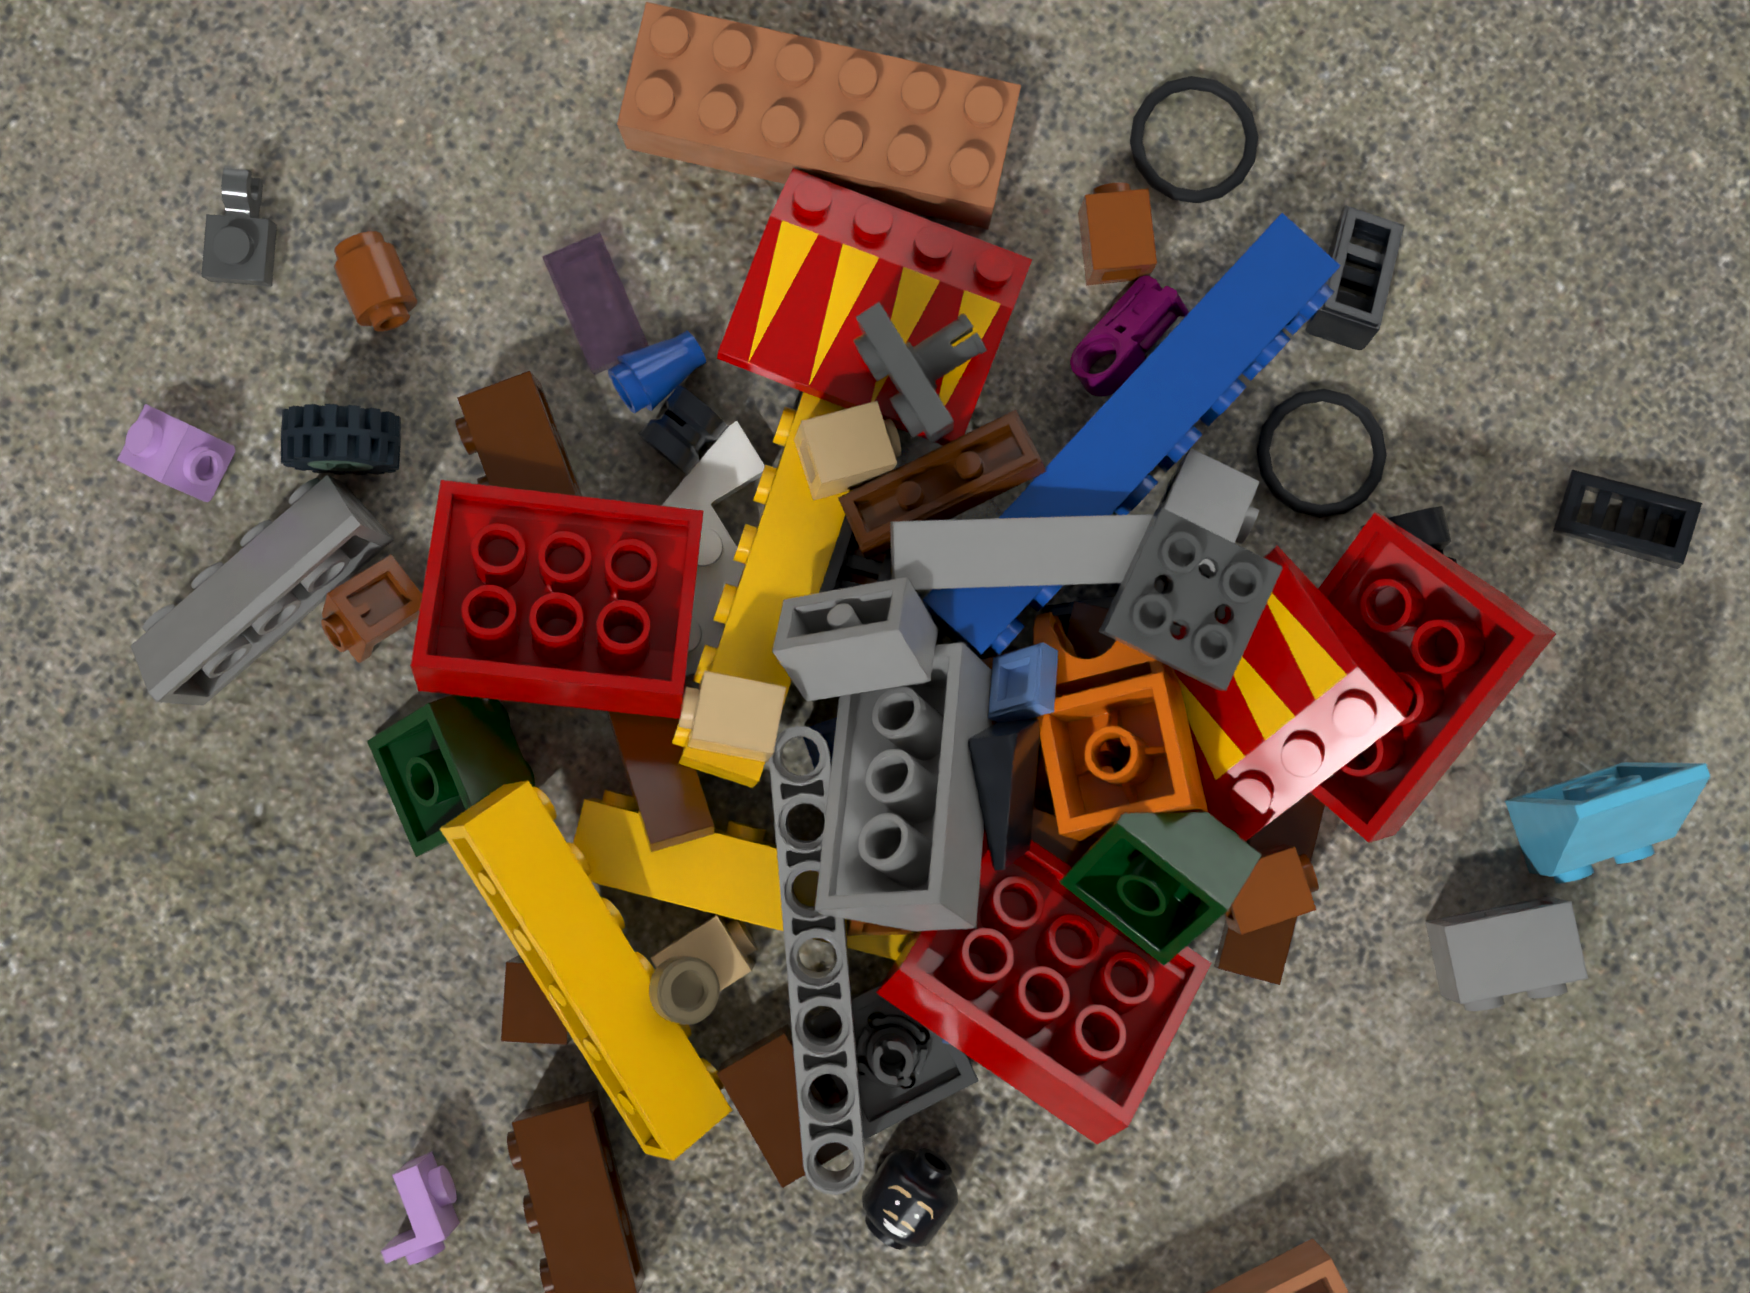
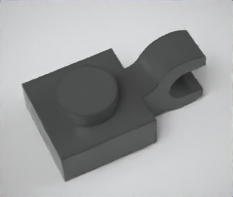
[201,168,277,286]

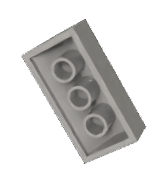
[131,475,394,706]
[815,642,992,931]

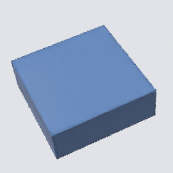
[988,642,1058,723]

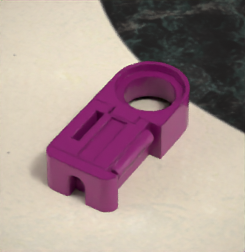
[1070,275,1189,397]

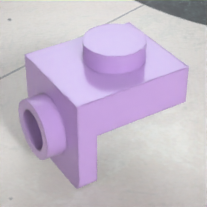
[117,404,235,502]
[381,1152,459,1265]

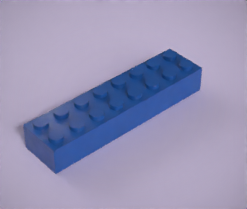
[922,213,1341,657]

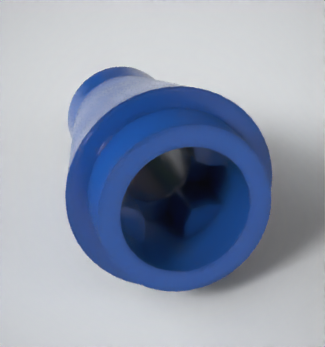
[608,330,706,414]

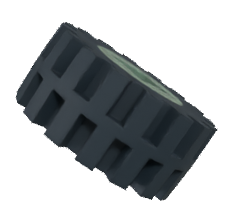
[281,404,401,475]

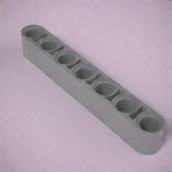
[769,726,865,1195]

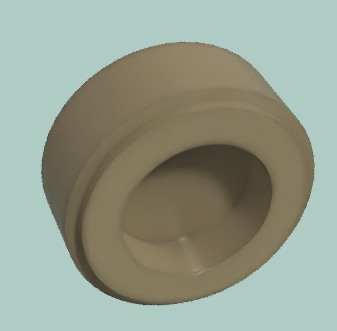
[649,956,720,1024]

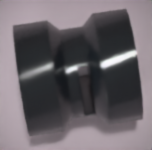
[638,385,728,475]

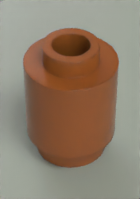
[334,231,417,332]

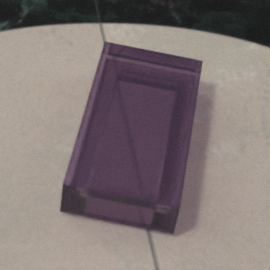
[542,232,649,375]

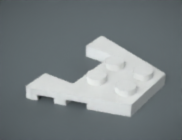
[661,421,765,677]

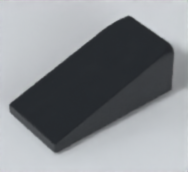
[968,719,1040,870]

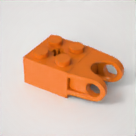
[1033,612,1208,841]

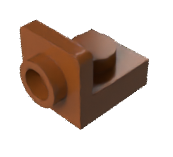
[321,554,422,663]

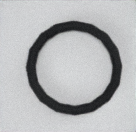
[1130,76,1259,204]
[1256,389,1387,518]

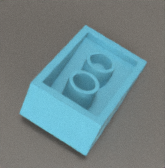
[1505,762,1711,883]

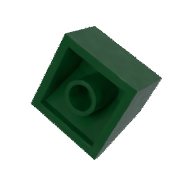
[367,695,536,857]
[1059,812,1262,965]

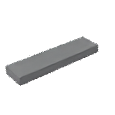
[890,514,1163,590]

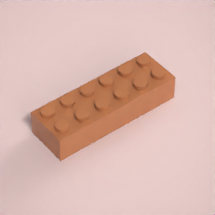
[617,2,1021,229]

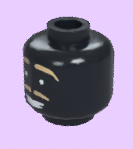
[862,1148,958,1250]

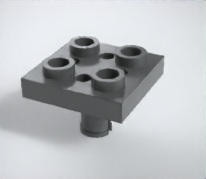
[853,303,987,444]
[1099,508,1283,691]
[805,981,979,1140]

